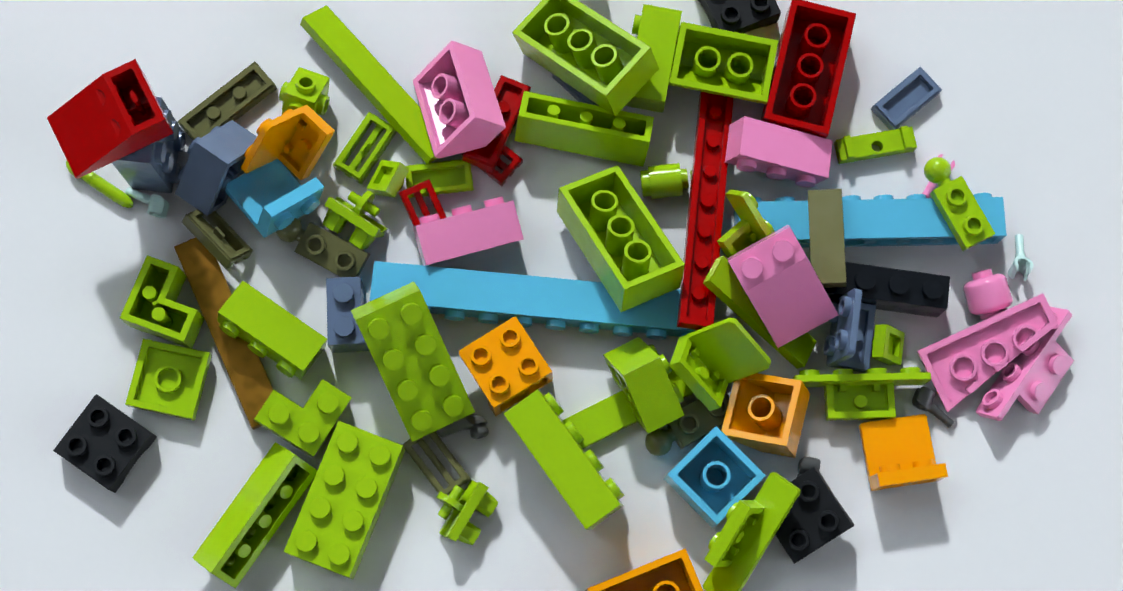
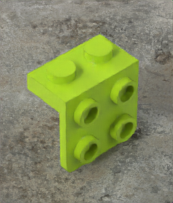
[669,318,771,411]

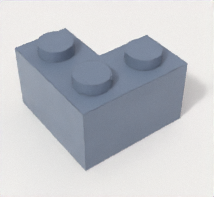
[175,120,257,216]
[326,277,369,353]

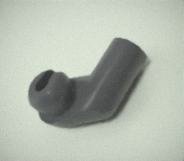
[437,414,489,439]

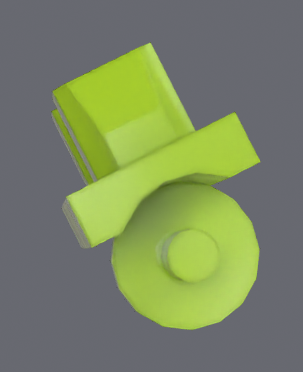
[322,190,388,250]
[436,480,498,545]

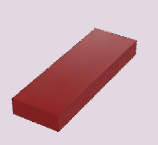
[462,75,531,173]

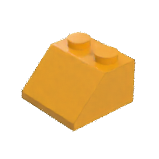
[721,373,810,458]

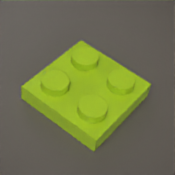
[125,339,212,421]

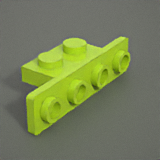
[717,189,775,258]
[792,367,931,421]
[703,472,801,591]

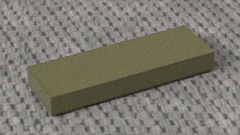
[178,61,277,140]
[808,189,846,288]

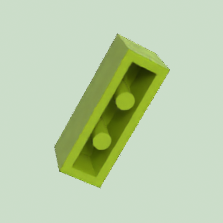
[626,4,682,113]
[217,281,327,380]

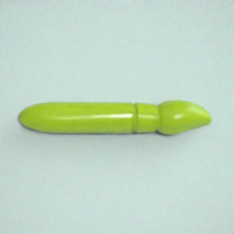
[66,161,134,208]

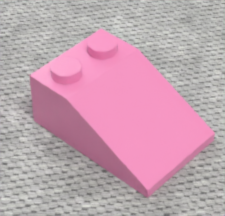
[728,225,839,348]

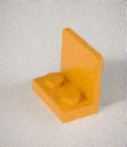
[459,317,553,416]
[859,414,948,491]

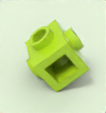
[279,67,330,116]

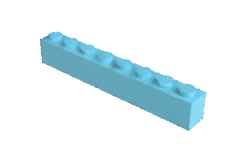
[734,193,1007,248]

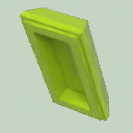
[406,159,474,198]

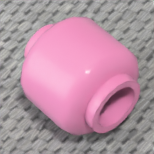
[963,268,1013,320]

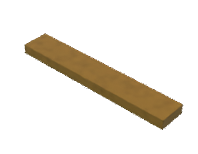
[174,237,274,430]

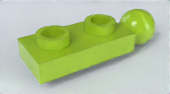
[924,157,995,251]

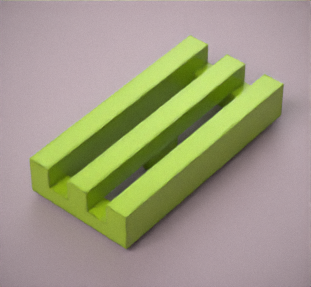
[333,112,397,185]

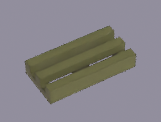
[182,209,253,269]
[402,432,471,496]

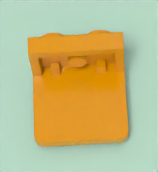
[241,104,335,180]

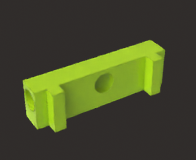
[834,126,917,164]

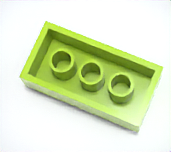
[512,0,659,117]
[557,165,685,312]
[351,281,475,442]
[504,389,625,530]
[283,420,406,580]

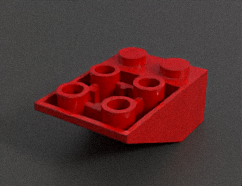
[47,59,174,179]

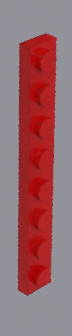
[677,91,734,330]

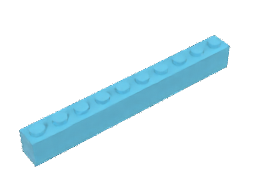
[369,261,696,340]

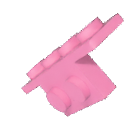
[976,307,1074,421]

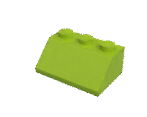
[669,22,778,104]

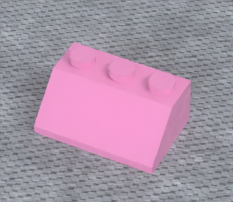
[413,41,506,159]

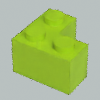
[120,255,205,349]
[603,337,684,434]
[253,379,352,457]

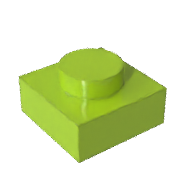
[367,160,409,198]
[872,324,905,366]

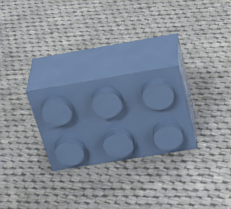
[112,97,185,193]

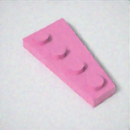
[917,293,1058,412]

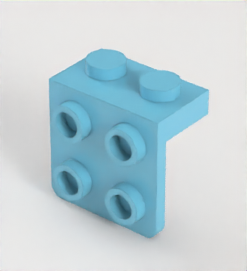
[225,159,324,238]

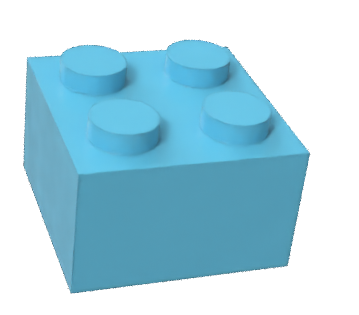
[664,426,766,528]

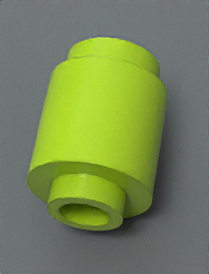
[640,163,689,199]

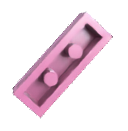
[725,116,833,187]
[413,196,524,266]

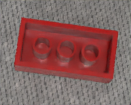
[761,0,856,138]

